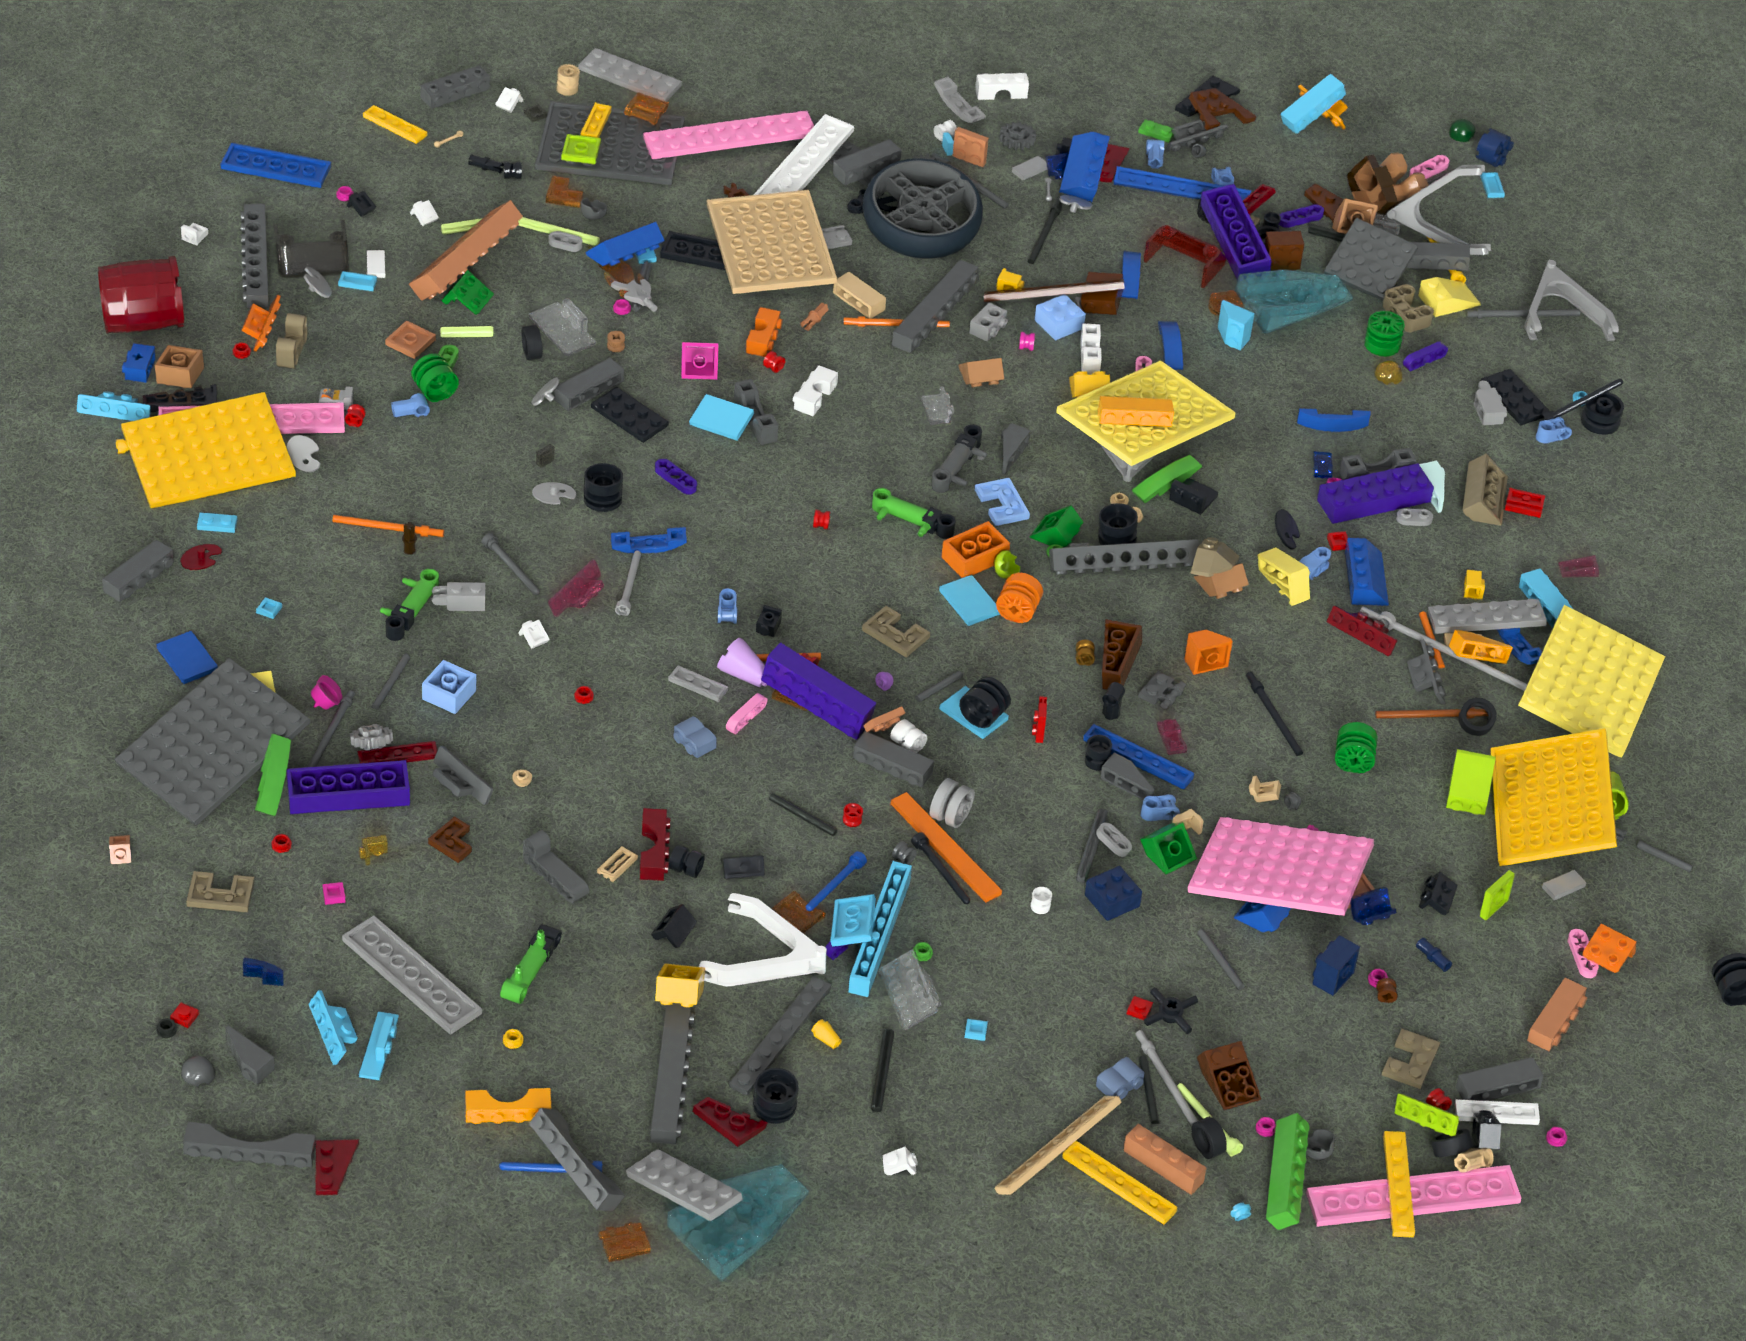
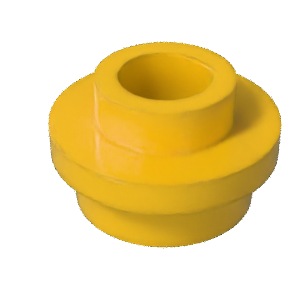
[503,1029,524,1049]

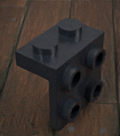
[1169,478,1218,515]

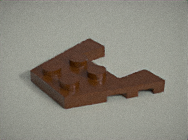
[1189,88,1256,130]

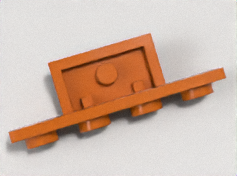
[241,295,281,352]

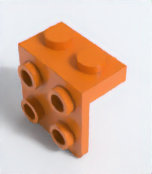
[1583,924,1637,973]

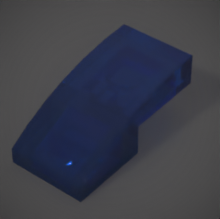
[1313,451,1333,479]
[243,958,284,986]

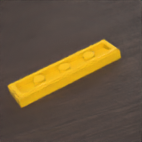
[363,105,427,144]

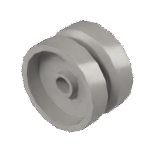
[929,778,975,828]

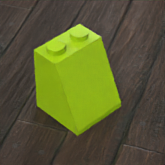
[1446,749,1496,815]

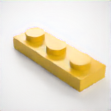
[581,103,611,138]

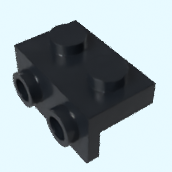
[1419,872,1458,915]

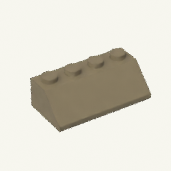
[1463,453,1508,525]

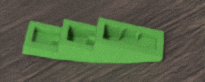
[1132,455,1202,503]
[255,734,291,816]

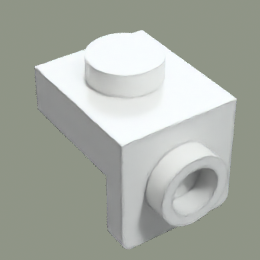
[496,87,523,112]
[410,200,439,226]
[181,223,208,245]
[883,1147,917,1175]

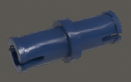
[1416,938,1452,972]

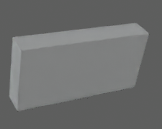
[1012,156,1049,181]
[1542,870,1586,900]

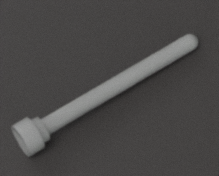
[615,550,641,616]

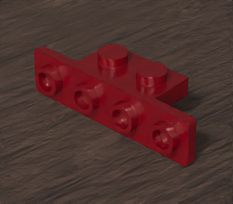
[1327,606,1397,656]

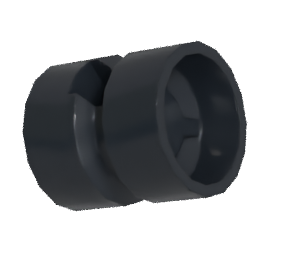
[1085,735,1112,771]
[669,845,705,878]

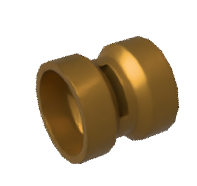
[1076,640,1095,666]

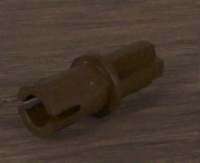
[402,522,417,555]

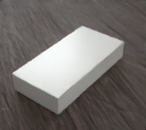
[367,250,385,278]

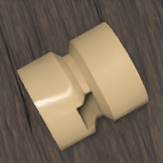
[557,64,580,96]

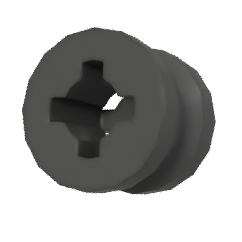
[892,841,917,865]

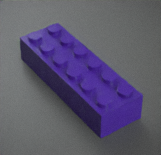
[1201,184,1271,281]
[1317,463,1434,524]
[761,642,876,740]
[287,760,410,814]

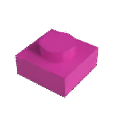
[322,882,345,905]

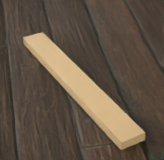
[995,1096,1122,1195]

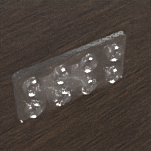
[529,298,596,356]
[879,949,942,1030]

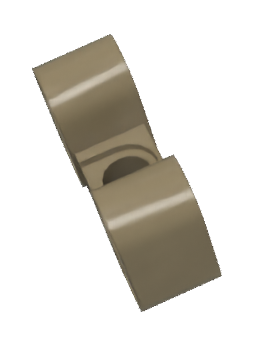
[1383,284,1434,332]
[276,313,308,369]

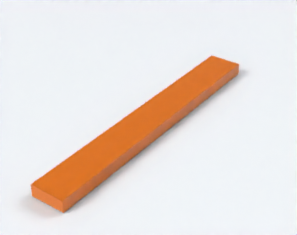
[891,792,1002,903]

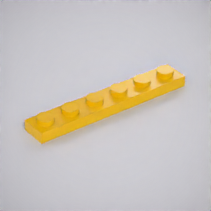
[1383,1131,1415,1237]
[1062,1141,1178,1225]

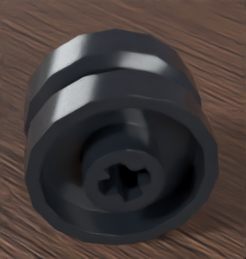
[1581,392,1624,435]

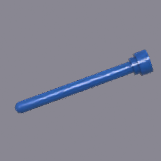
[806,851,867,911]
[499,1161,602,1173]

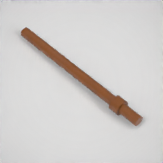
[1375,707,1488,719]

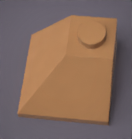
[1332,198,1378,234]

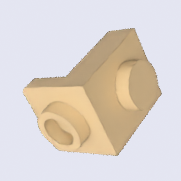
[1249,776,1281,802]
[1172,809,1204,835]

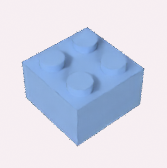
[1035,294,1086,340]
[422,660,476,714]

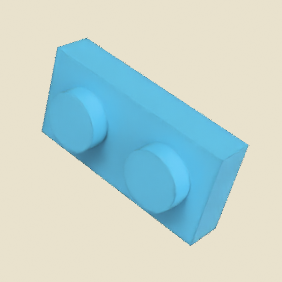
[197,513,237,533]

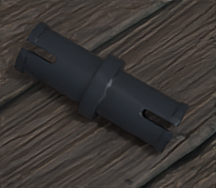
[468,154,504,173]

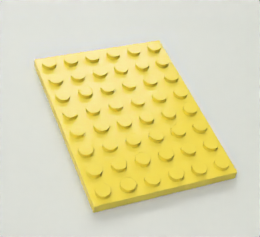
[1056,360,1236,466]
[1518,605,1665,758]

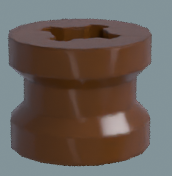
[1376,978,1398,1003]

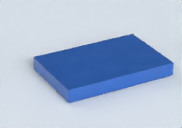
[157,631,218,684]

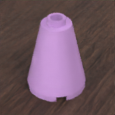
[717,638,767,688]

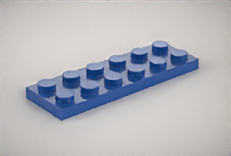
[221,143,331,188]

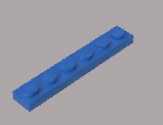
[1083,724,1194,790]

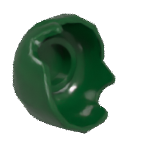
[1449,119,1476,142]

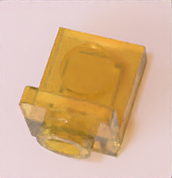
[359,835,388,865]

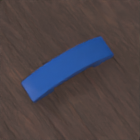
[1122,251,1141,299]
[1158,321,1183,370]
[1297,409,1371,432]
[611,527,687,553]
[1497,628,1542,665]

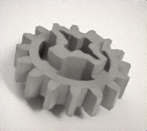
[350,724,393,750]

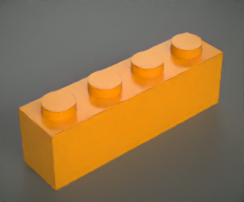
[1098,396,1174,427]

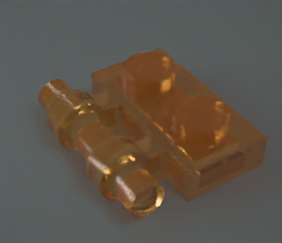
[598,1222,651,1262]

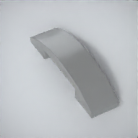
[934,77,986,123]

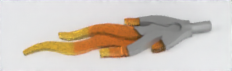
[588,246,658,312]

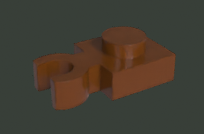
[723,183,750,198]

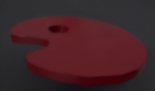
[180,544,222,570]

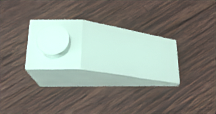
[1419,461,1445,513]

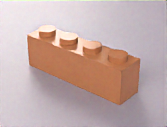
[1527,978,1587,1051]
[1123,1124,1206,1195]

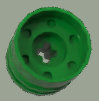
[1364,311,1405,357]
[411,354,459,402]
[1335,722,1378,773]

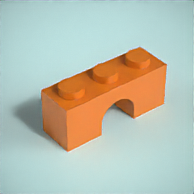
[746,307,783,357]

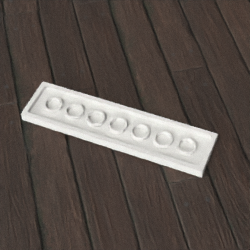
[754,114,854,195]

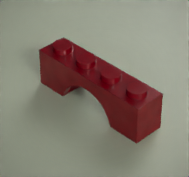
[640,808,671,881]

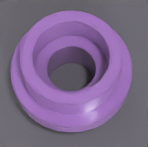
[875,672,893,691]

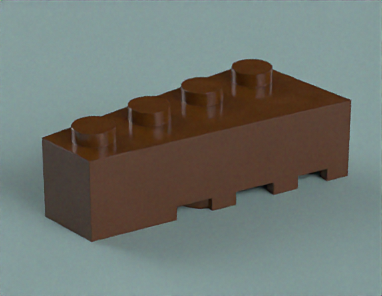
[1102,619,1142,689]

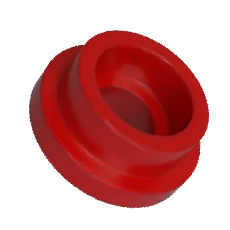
[233,342,251,359]
[574,686,594,704]
[271,834,292,853]

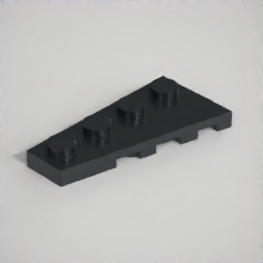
[1175,76,1240,117]
[143,384,217,412]

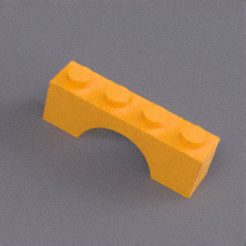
[465,1088,551,1124]

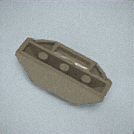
[1191,537,1240,577]

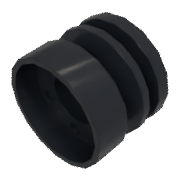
[584,463,623,512]
[1098,503,1138,545]
[959,676,1011,728]
[1711,953,1746,1006]
[753,1068,799,1124]

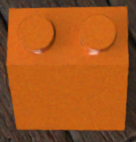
[1184,630,1233,675]

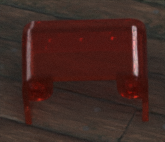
[1143,225,1226,288]

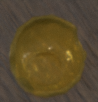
[1375,361,1403,385]

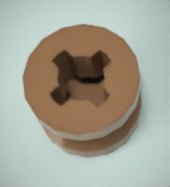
[607,331,625,352]

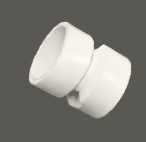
[890,719,927,753]

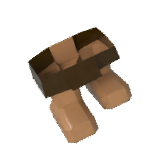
[1347,153,1428,220]

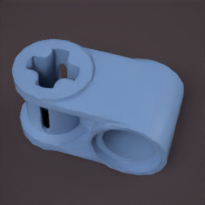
[1211,167,1234,186]
[1536,417,1572,443]
[1299,547,1331,580]
[717,588,737,624]
[1140,794,1180,821]

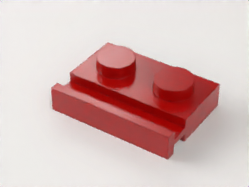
[1505,488,1545,518]
[1032,696,1047,743]

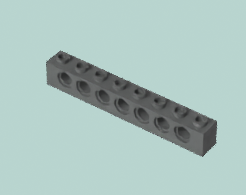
[241,204,269,308]
[1049,539,1199,575]

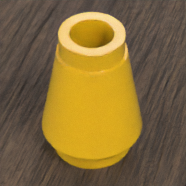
[811,1019,842,1049]

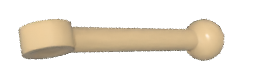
[434,131,463,148]

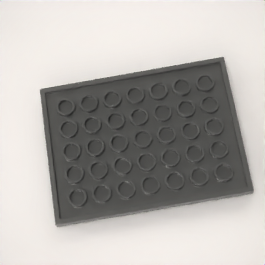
[535,101,685,185]
[114,658,311,826]

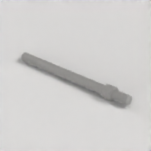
[1135,1030,1198,1126]

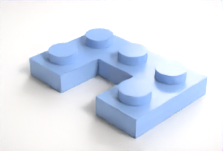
[975,478,1030,526]

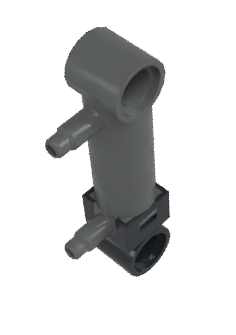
[931,424,987,493]

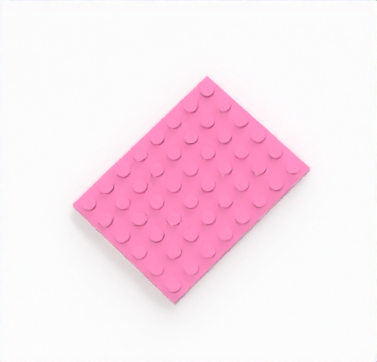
[1188,817,1374,916]

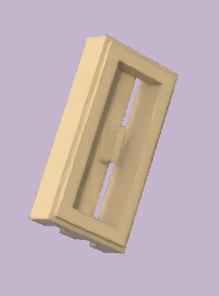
[597,846,638,882]

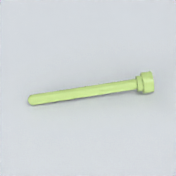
[1177,1083,1243,1157]

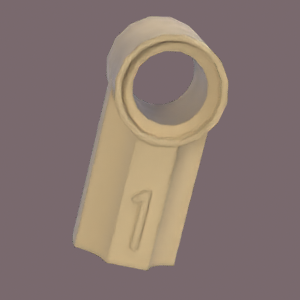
[1454,1148,1494,1172]

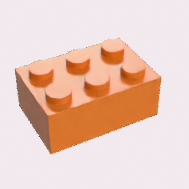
[942,521,1010,578]

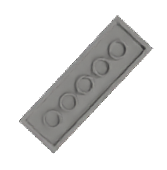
[578,48,682,103]
[1428,599,1547,634]
[626,1149,743,1221]

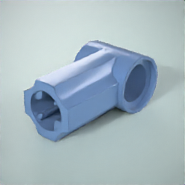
[1146,139,1164,168]
[391,393,430,417]

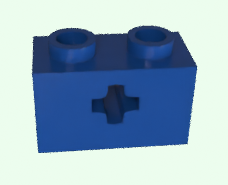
[122,343,156,383]

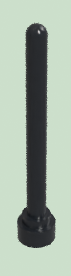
[1543,378,1623,420]
[911,832,970,905]

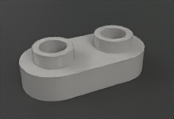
[548,231,583,252]
[1396,508,1433,526]
[1096,822,1132,857]

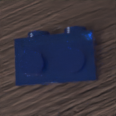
[1046,152,1069,179]
[1350,887,1397,925]

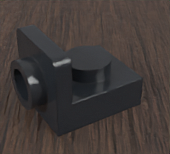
[346,191,376,217]

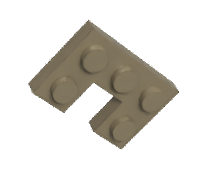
[862,606,930,658]
[187,871,254,912]
[1382,1029,1441,1089]

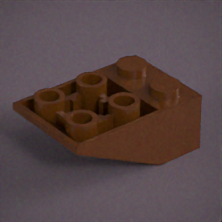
[1197,1041,1262,1110]

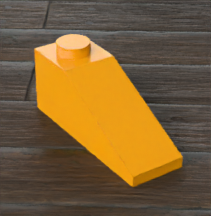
[1449,630,1513,664]

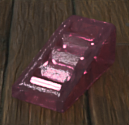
[1558,555,1599,578]

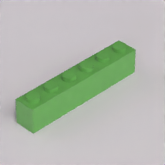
[1266,1113,1309,1230]

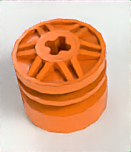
[996,573,1043,623]

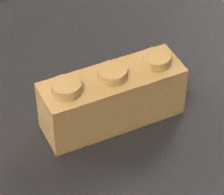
[833,272,886,318]

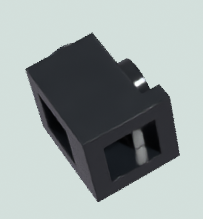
[756,605,782,637]

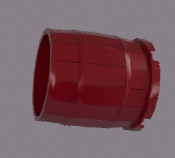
[98,256,184,334]

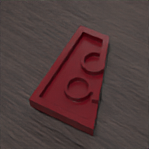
[1099,144,1130,183]
[692,1097,767,1147]
[316,1139,359,1195]

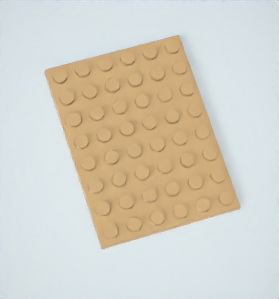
[707,190,837,294]

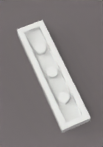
[1454,1099,1540,1125]

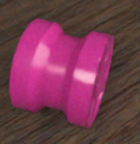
[1019,332,1035,351]

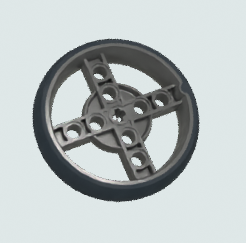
[863,159,983,259]

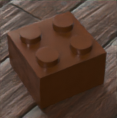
[1265,231,1304,271]

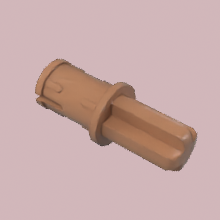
[801,303,829,331]

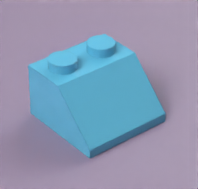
[1218,300,1254,350]

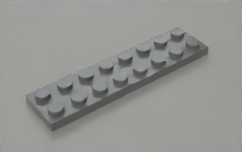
[342,915,482,1035]

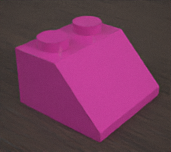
[681,342,718,380]

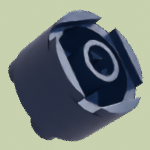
[1476,128,1514,167]

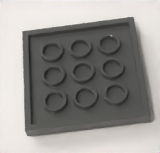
[1324,218,1418,301]

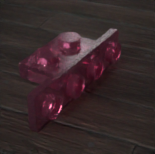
[548,560,604,617]

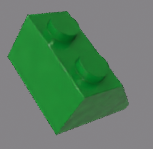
[1029,505,1084,547]
[1140,822,1197,874]

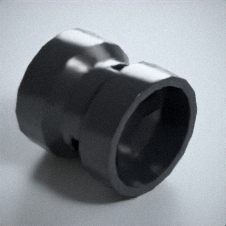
[504,162,522,179]
[1262,212,1281,229]

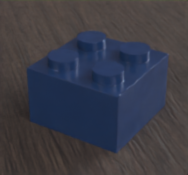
[1085,866,1142,921]
[1312,935,1360,996]

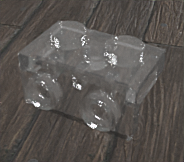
[921,386,954,425]

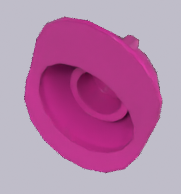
[311,675,342,710]

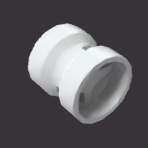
[934,120,957,141]
[1031,887,1052,914]

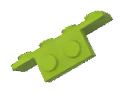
[1395,1094,1459,1136]

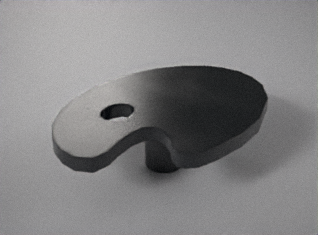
[1275,509,1300,549]

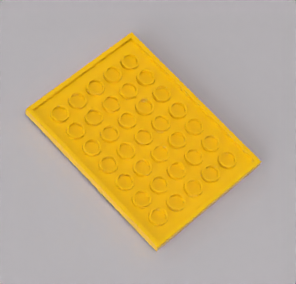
[121,392,296,508]
[1491,728,1617,866]

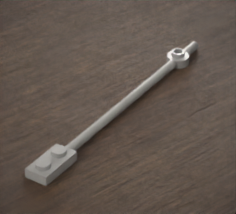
[1360,606,1527,691]

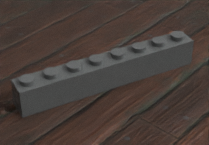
[892,260,979,353]
[650,1003,695,1144]

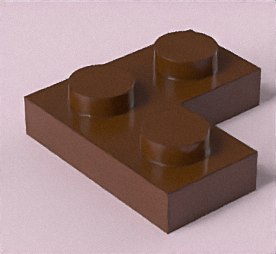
[428,816,472,863]

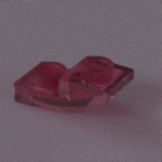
[1157,719,1187,755]

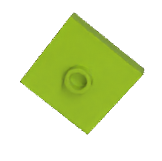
[561,134,601,164]
[1480,870,1515,920]

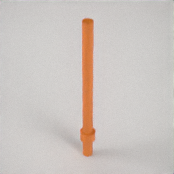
[843,316,950,327]
[333,515,444,537]

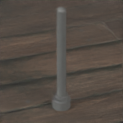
[481,533,540,595]

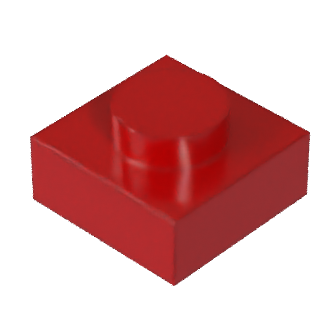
[1327,531,1348,551]
[1127,996,1153,1020]
[170,1002,199,1028]

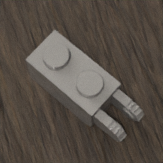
[1473,380,1507,426]
[432,582,485,611]

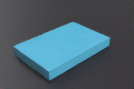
[689,394,754,441]
[939,575,1000,626]
[939,686,1009,739]
[830,894,876,947]

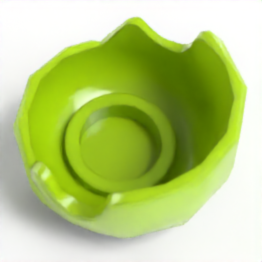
[994,551,1021,579]

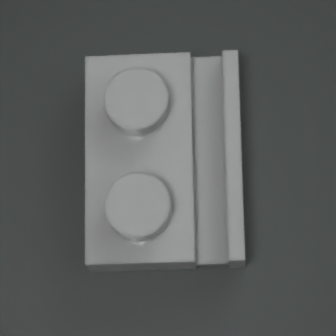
[822,225,852,249]

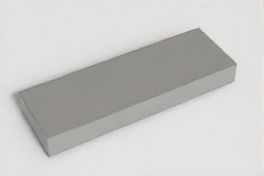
[668,665,728,702]

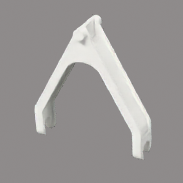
[699,893,826,987]

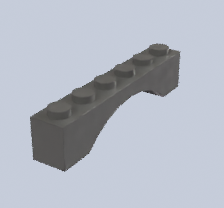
[529,1108,625,1211]
[183,1122,316,1168]

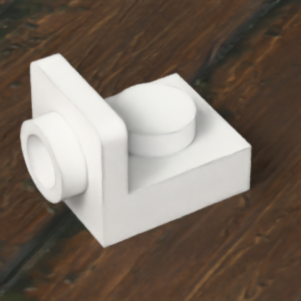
[518,620,549,649]

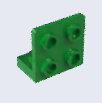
[441,270,494,315]

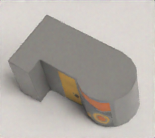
[318,386,354,410]

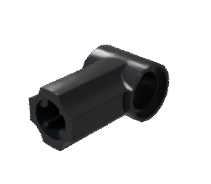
[1102,682,1125,720]

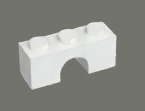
[975,73,1029,100]
[1080,324,1102,375]
[793,366,838,416]

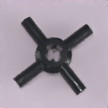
[1144,987,1198,1034]

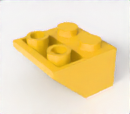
[1069,371,1110,397]

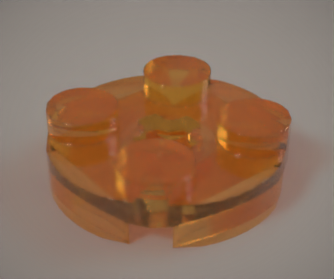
[1208,290,1244,316]

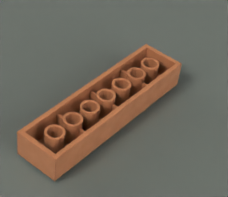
[409,200,523,300]

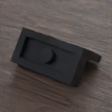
[721,855,765,879]
[651,904,697,948]

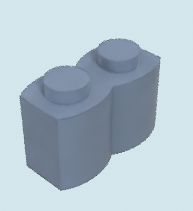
[673,716,716,758]
[1096,1057,1145,1100]

